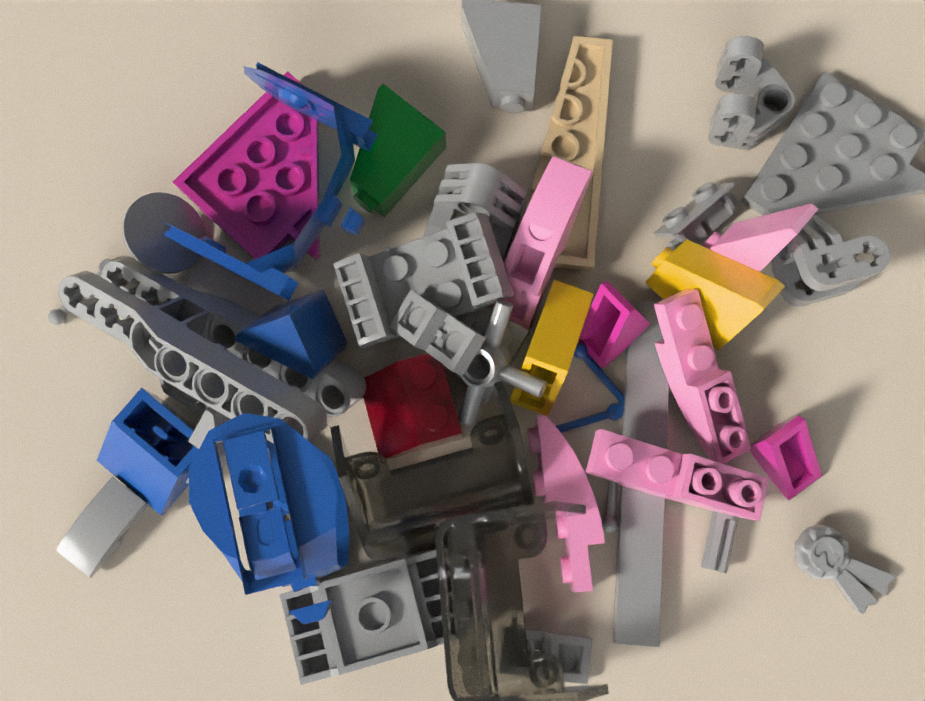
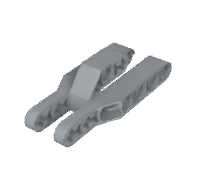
[58,256,367,443]

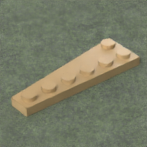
[524,36,613,271]

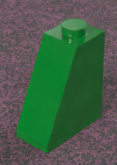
[350,84,446,218]

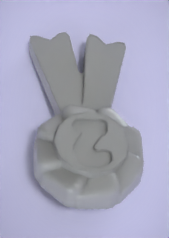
[794,525,895,614]

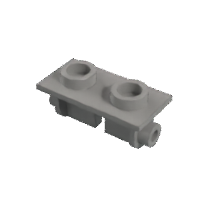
[653,182,739,251]

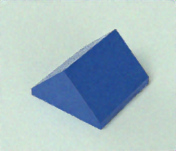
[235,289,347,380]

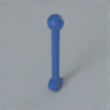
[573,342,625,411]
[555,404,623,433]

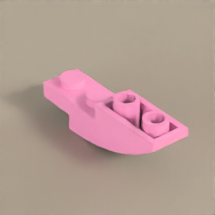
[492,156,594,330]
[654,289,751,464]
[527,415,605,593]
[586,429,769,521]

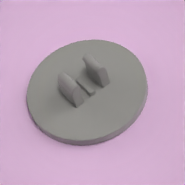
[122,192,206,274]

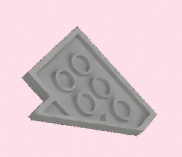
[740,72,925,215]

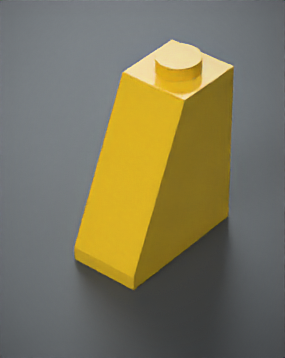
[645,239,785,351]
[509,280,594,417]

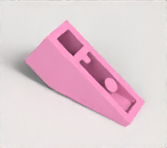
[702,203,818,272]

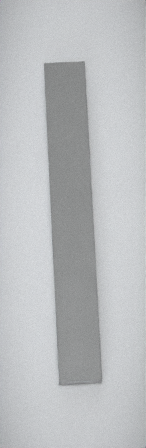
[613,301,669,647]

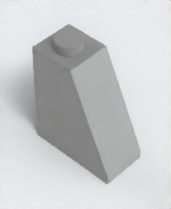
[461,0,542,113]

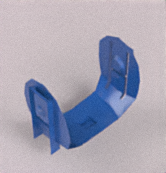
[161,62,378,301]
[189,413,350,624]

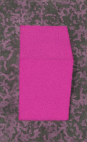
[578,281,651,368]
[749,415,822,500]

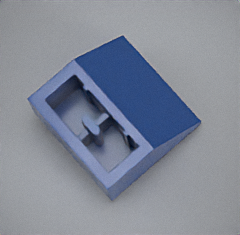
[97,388,199,515]

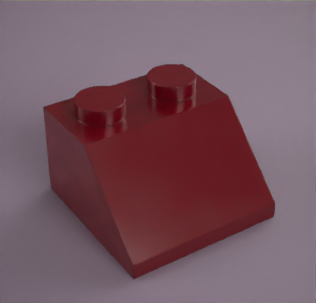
[363,353,462,462]

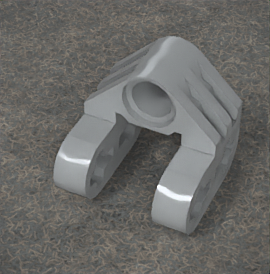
[708,36,795,150]
[423,163,526,263]
[772,215,891,307]

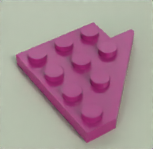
[172,71,320,261]

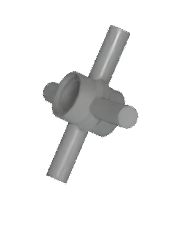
[458,300,547,425]

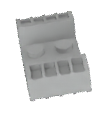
[333,212,514,348]
[279,548,468,685]

